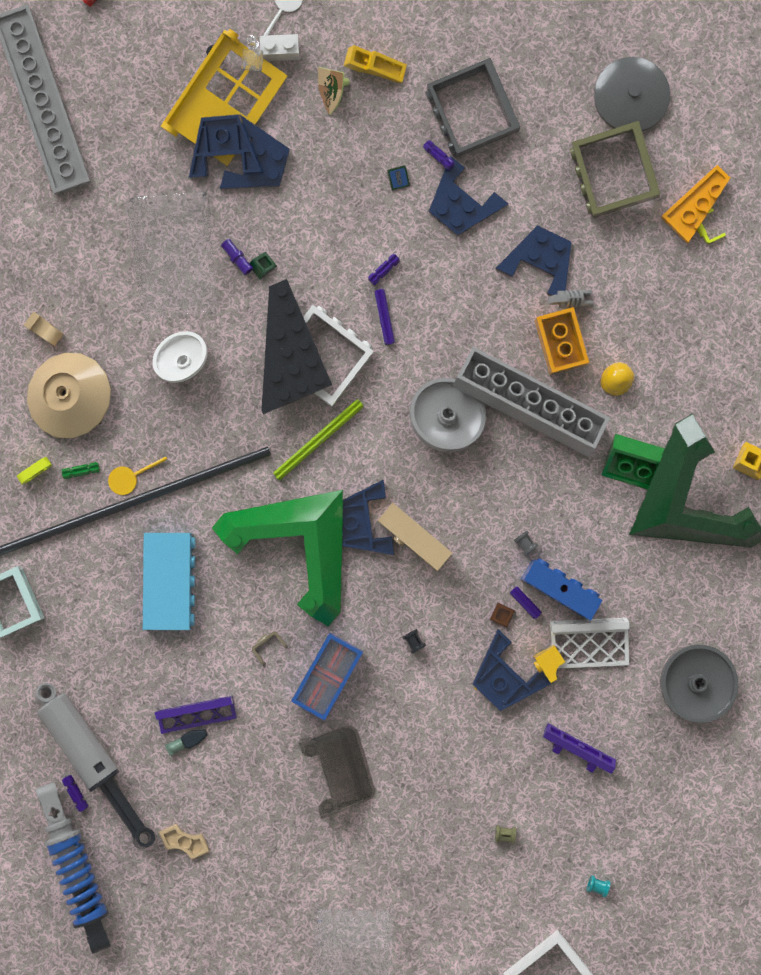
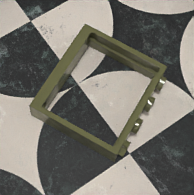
[569,121,660,218]

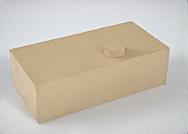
[378,503,452,571]

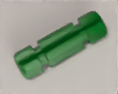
[62,462,100,479]

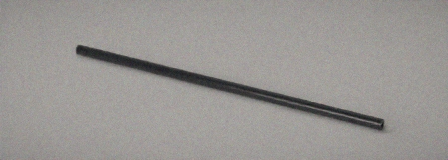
[0,446,271,556]

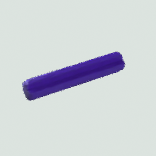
[375,289,395,345]

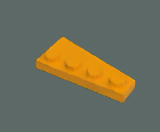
[661,165,731,244]

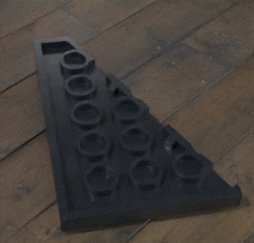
[261,279,332,415]

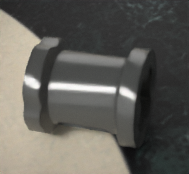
[514,531,538,556]

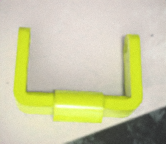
[697,208,726,244]

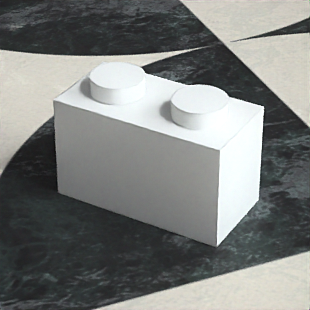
[260,34,300,61]

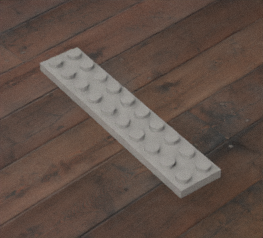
[0,4,91,195]

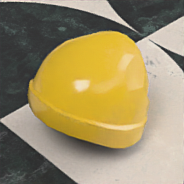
[600,362,634,396]

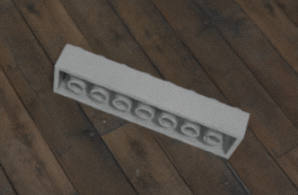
[453,347,610,457]

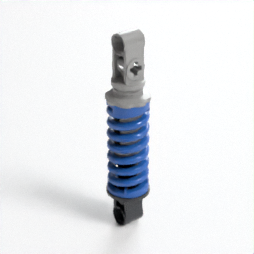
[35,782,111,954]

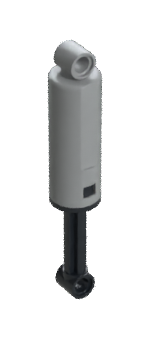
[34,683,155,849]

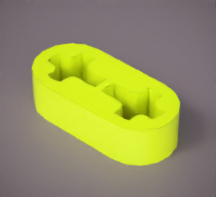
[16,457,52,485]

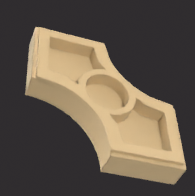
[159,824,210,860]

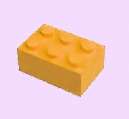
[534,307,589,375]

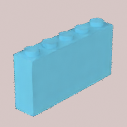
[143,533,196,630]

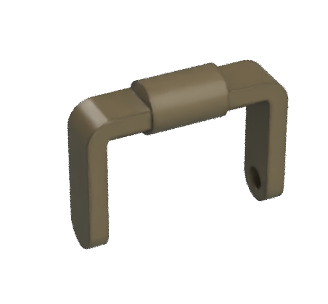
[252,631,288,666]

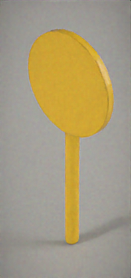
[108,457,167,495]

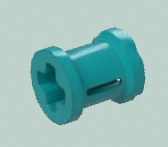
[586,875,611,898]

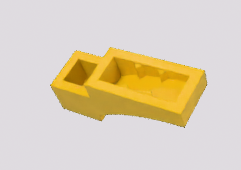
[343,45,407,83]

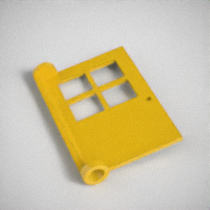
[160,29,288,166]

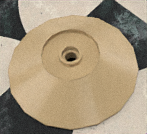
[27,353,111,438]

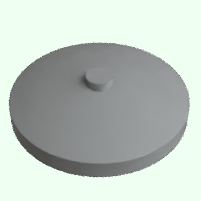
[409,378,486,452]

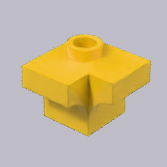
[732,441,761,480]
[533,645,565,683]

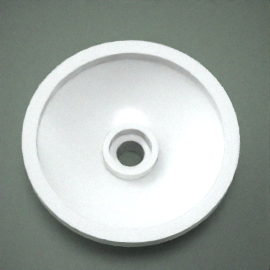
[153,331,208,383]

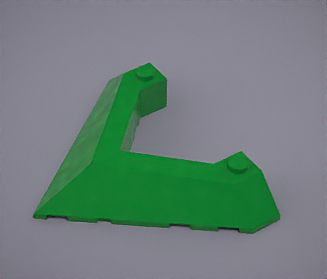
[212,490,343,627]

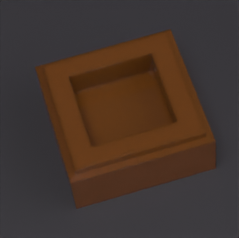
[489,602,515,628]

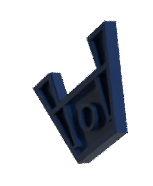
[188,114,263,178]
[220,114,290,189]
[429,156,509,236]
[495,225,572,296]
[342,480,394,555]
[472,629,554,711]

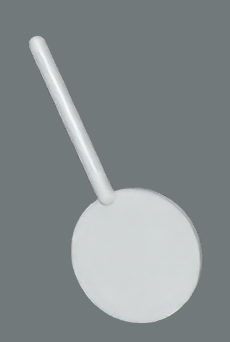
[263,0,303,36]

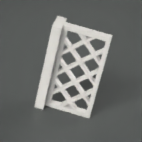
[550,618,629,668]

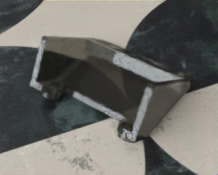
[299,726,375,819]

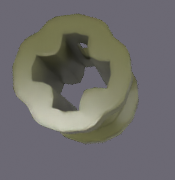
[495,825,516,845]

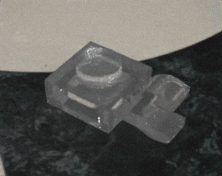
[241,35,264,71]

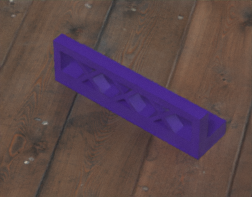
[155,696,237,734]

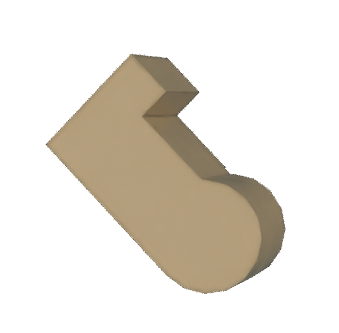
[24,311,64,346]

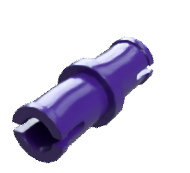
[221,239,254,276]

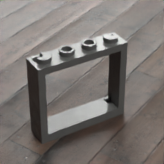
[425,58,520,158]

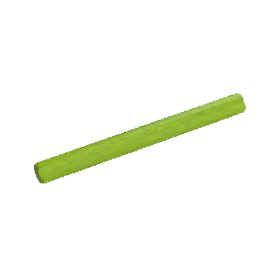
[273,399,364,480]

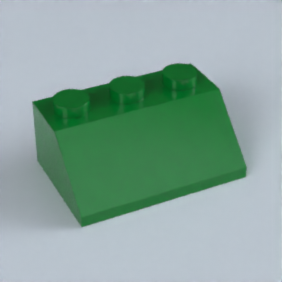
[601,434,664,489]

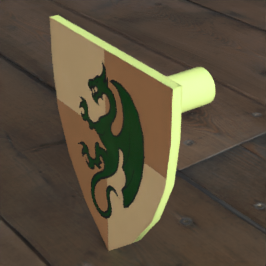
[318,67,350,115]

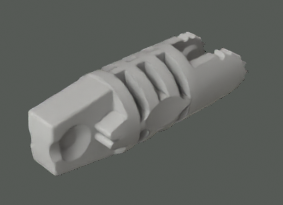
[548,290,594,308]

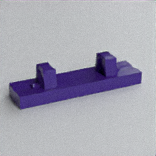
[543,723,616,774]

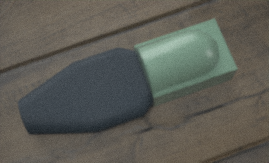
[165,729,208,756]

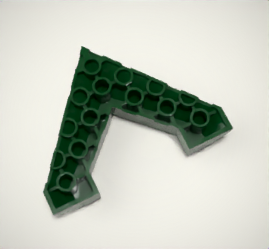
[629,414,761,548]

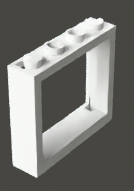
[303,305,374,407]
[503,930,593,975]

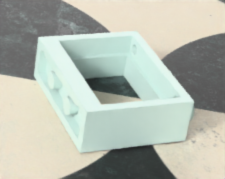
[0,566,45,638]

